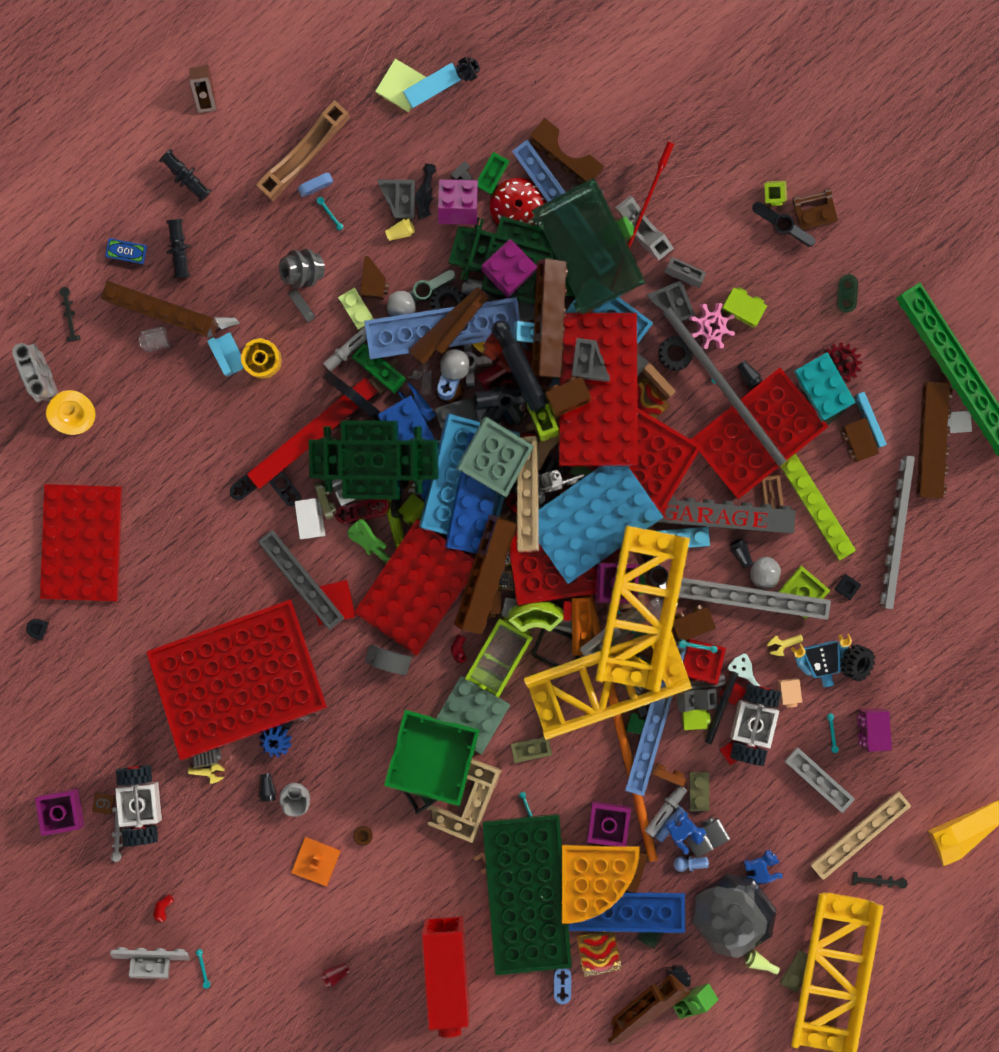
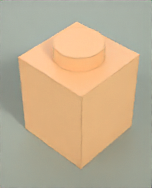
[778,678,802,708]

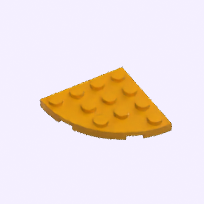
[562,845,640,924]

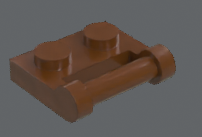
[792,188,838,231]

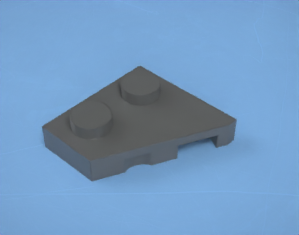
[378,180,415,219]
[647,281,696,322]
[572,338,610,382]

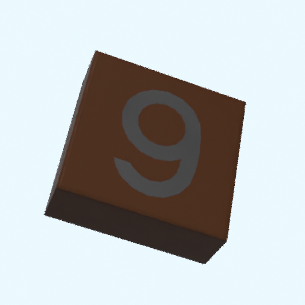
[92,792,115,815]

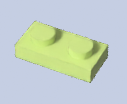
[338,287,374,330]

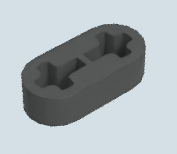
[288,288,316,323]

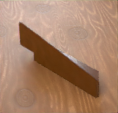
[608,974,690,1044]

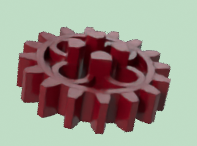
[825,342,863,383]

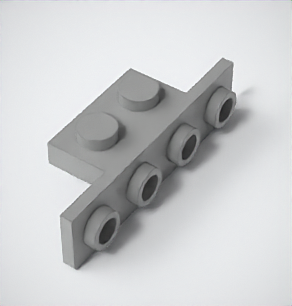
[110,947,190,979]

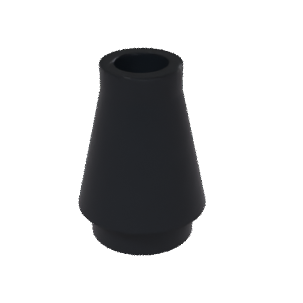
[737,360,763,390]
[729,538,753,568]
[258,773,277,802]

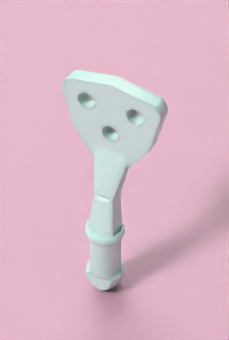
[727,653,770,707]

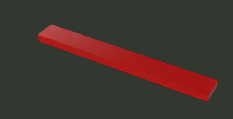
[247,377,378,490]

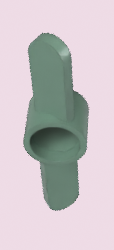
[408,270,456,302]

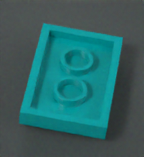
[793,352,856,422]

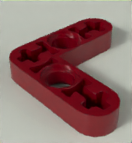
[335,499,390,525]

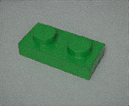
[478,152,510,195]

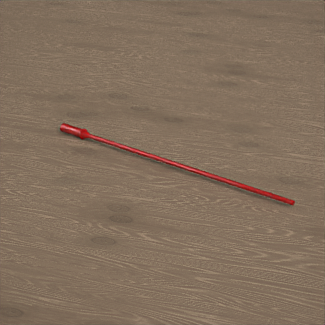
[609,141,674,292]

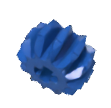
[259,725,292,758]

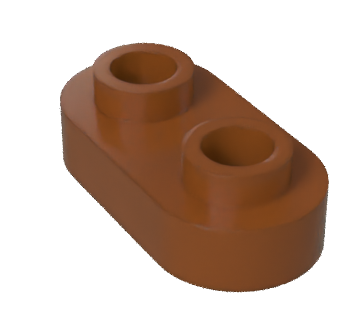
[651,763,687,786]

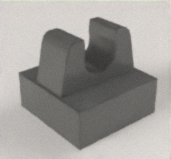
[451,161,472,180]

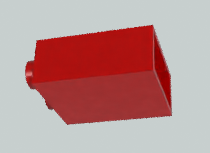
[422,916,470,1038]

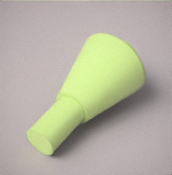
[744,950,780,975]

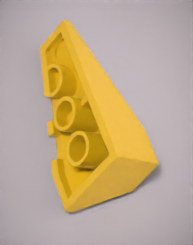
[928,800,999,866]

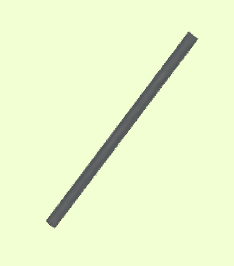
[663,307,787,466]

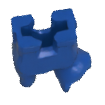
[665,812,706,855]
[743,850,783,884]

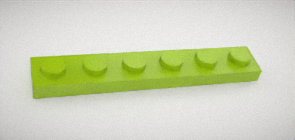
[780,454,856,561]

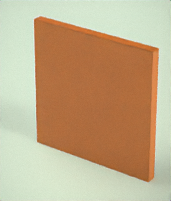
[291,837,341,887]

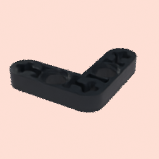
[322,370,380,420]
[230,464,302,506]

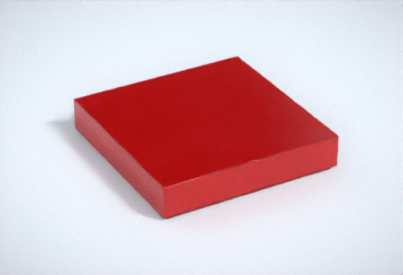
[315,580,356,626]
[683,639,726,686]

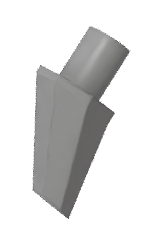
[215,317,240,330]

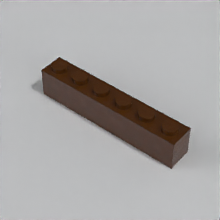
[532,259,568,379]
[100,281,219,339]
[916,382,952,499]
[454,515,517,635]

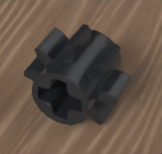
[456,57,480,82]

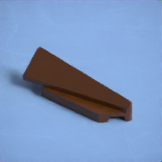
[409,288,489,365]

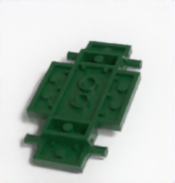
[448,216,588,305]
[309,420,439,499]

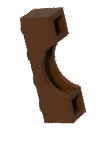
[530,118,604,187]

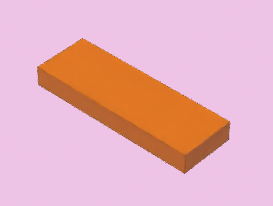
[572,596,592,656]

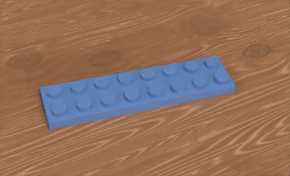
[364,297,520,359]

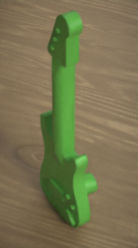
[347,519,390,564]

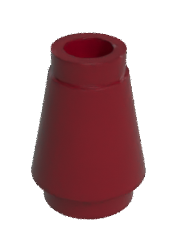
[320,963,350,988]

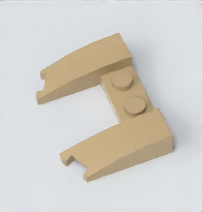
[427,759,502,843]

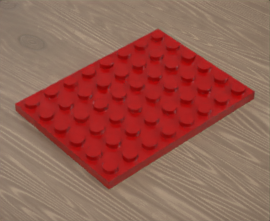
[146,599,328,761]

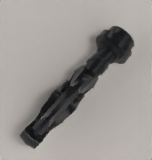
[415,163,437,220]

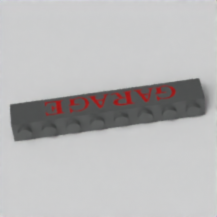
[657,496,796,534]

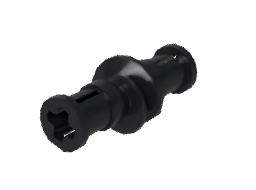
[159,149,212,203]
[166,219,191,279]

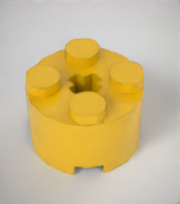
[241,338,282,379]

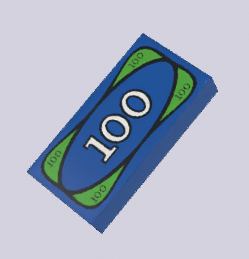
[105,238,148,265]

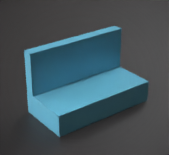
[207,332,244,377]

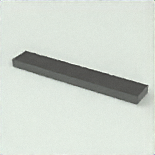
[258,530,344,630]

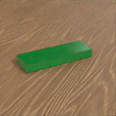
[352,343,407,394]

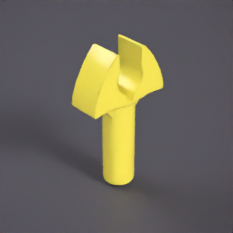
[766,635,803,656]
[188,765,225,784]

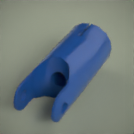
[398,383,437,424]

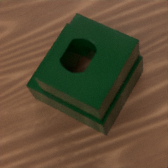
[626,711,645,735]

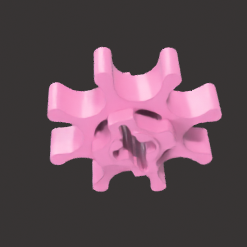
[689,303,735,349]

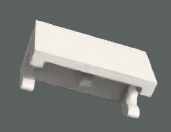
[295,498,326,539]

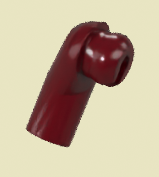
[450,634,467,663]

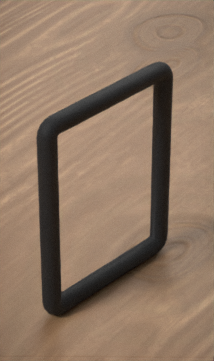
[532,628,581,667]

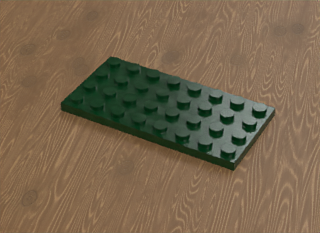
[482,814,572,975]

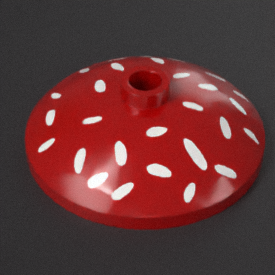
[490,178,547,227]

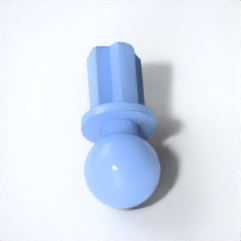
[673,856,709,872]

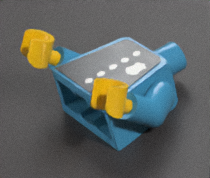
[791,634,852,687]

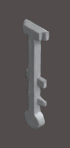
[111,807,123,862]

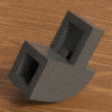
[365,644,412,675]
[677,689,717,712]

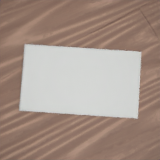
[948,411,972,433]

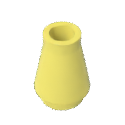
[385,218,415,241]

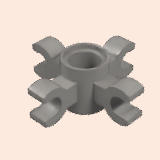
[463,344,493,387]

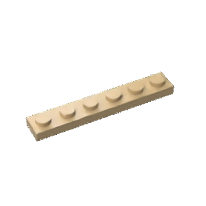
[517,436,539,552]
[810,791,911,880]

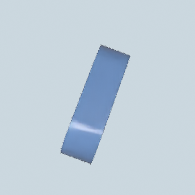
[297,173,334,197]
[437,374,460,400]
[554,968,571,1004]

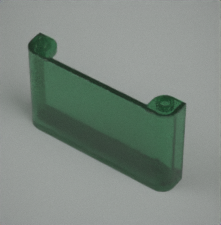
[532,178,646,315]

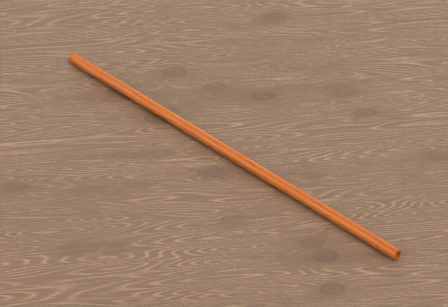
[557,487,658,862]

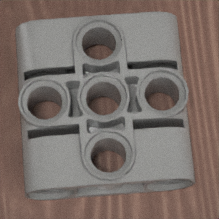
[12,343,58,402]

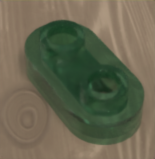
[837,274,858,313]

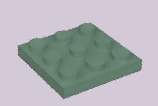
[456,417,534,497]
[436,676,511,754]

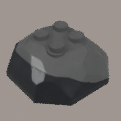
[691,873,777,958]

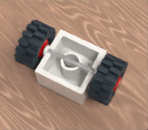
[730,684,782,766]
[115,765,162,846]

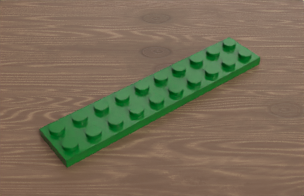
[896,283,999,457]

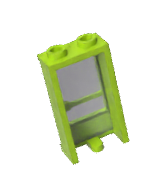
[465,617,533,698]

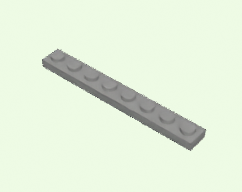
[880,456,915,609]
[678,578,831,620]

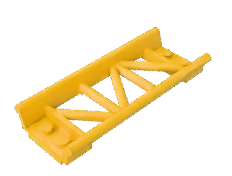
[595,526,690,692]
[524,631,692,740]
[791,892,884,1052]

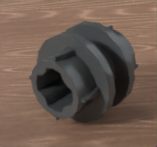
[279,249,325,289]

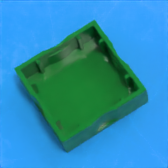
[384,710,480,806]

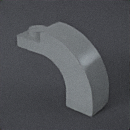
[615,196,674,260]

